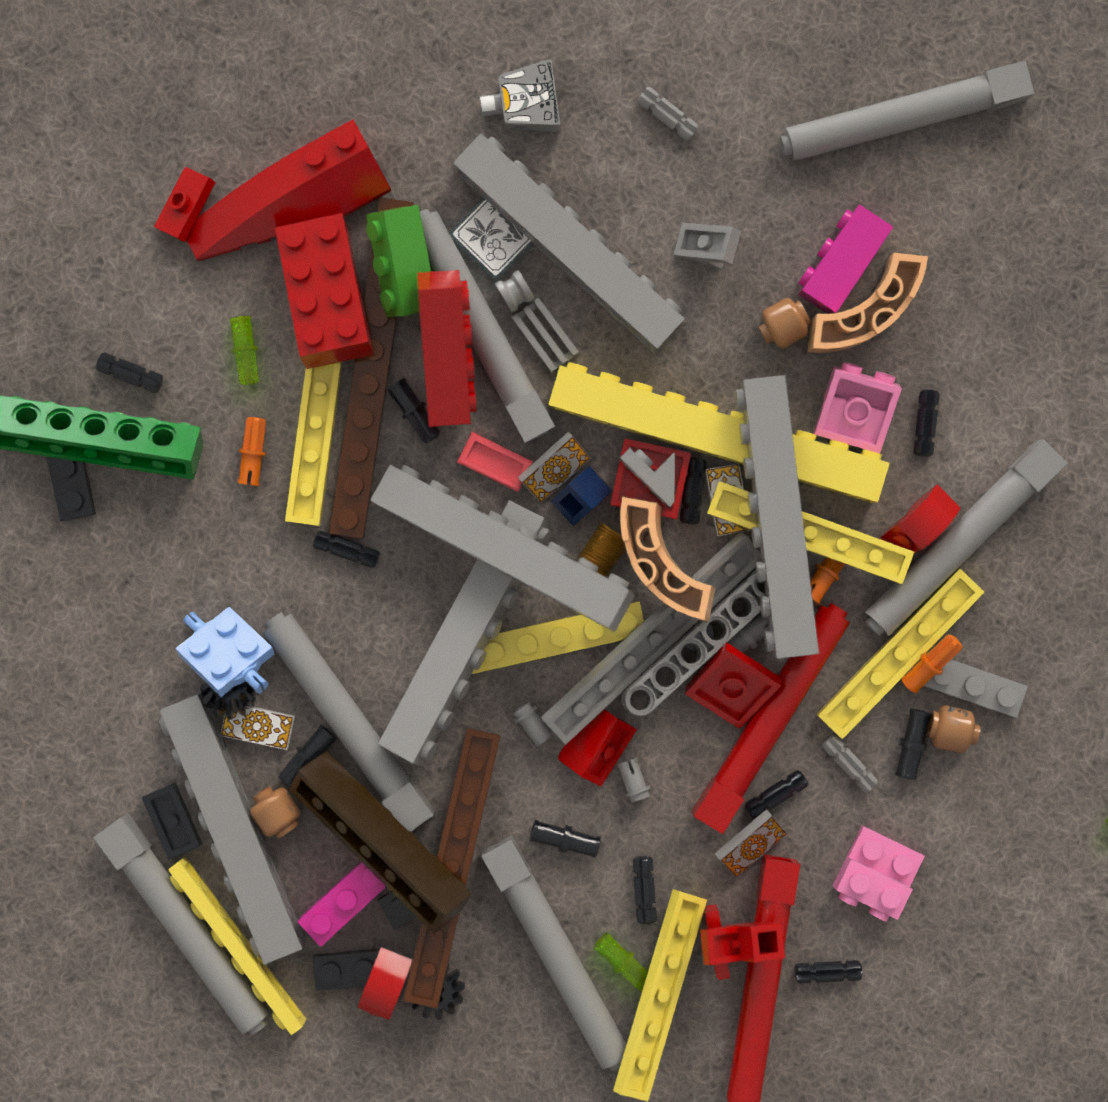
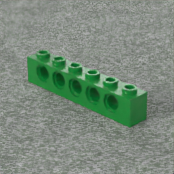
[0,396,203,480]

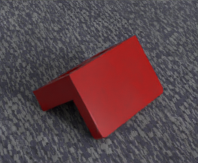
[558,709,637,787]

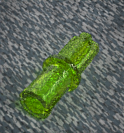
[229,316,259,385]
[593,932,648,992]

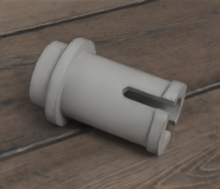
[513,701,553,747]
[616,757,651,803]

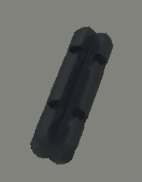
[96,352,163,393]
[914,390,940,457]
[680,457,707,524]
[313,531,380,568]
[745,770,809,819]
[633,856,657,924]
[795,960,863,984]

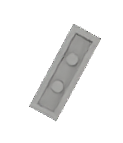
[924,660,1028,718]

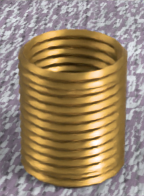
[577,523,626,578]

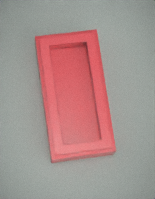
[457,432,533,492]

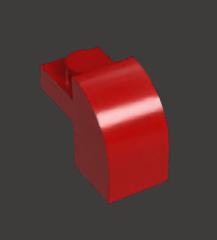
[879,484,961,554]
[700,922,785,965]
[357,947,413,1020]

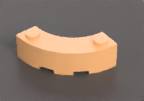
[807,253,928,353]
[620,497,716,622]

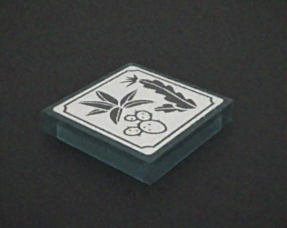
[449,198,533,282]

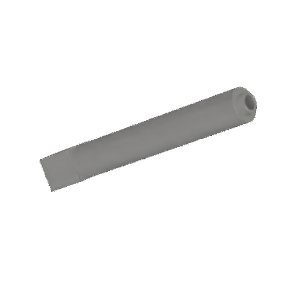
[779,60,1035,162]
[420,209,555,445]
[864,439,1067,636]
[263,612,435,831]
[93,813,269,1036]
[481,835,627,1071]

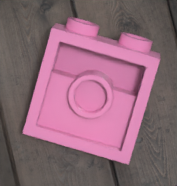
[814,362,902,454]
[833,825,925,922]

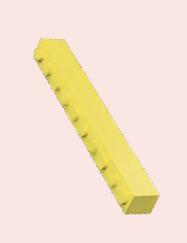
[548,362,890,503]

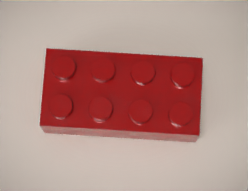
[275,213,374,369]
[417,270,477,427]

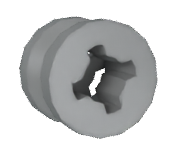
[495,270,535,313]

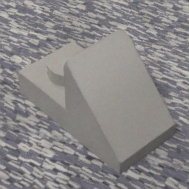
[674,223,741,269]
[619,448,675,507]

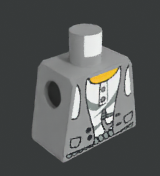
[480,59,560,132]

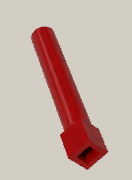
[691,603,850,834]
[726,854,800,1102]

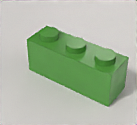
[366,205,431,317]

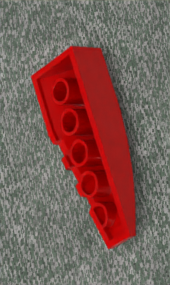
[186,119,392,261]

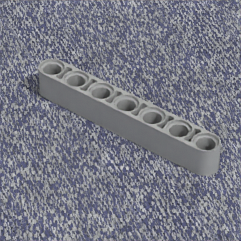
[621,569,765,716]

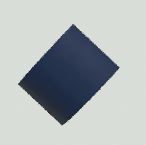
[551,466,612,526]

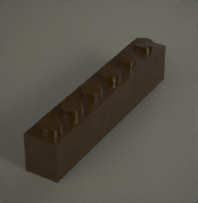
[289,751,472,934]

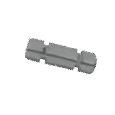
[638,87,699,141]
[822,734,878,793]

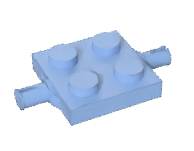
[176,607,274,697]

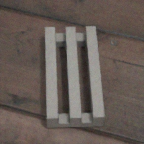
[511,297,579,373]

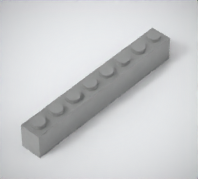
[453,133,685,354]
[735,375,819,659]
[370,465,635,632]
[378,500,551,766]
[159,693,306,965]

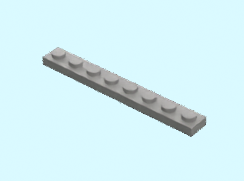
[541,532,761,745]

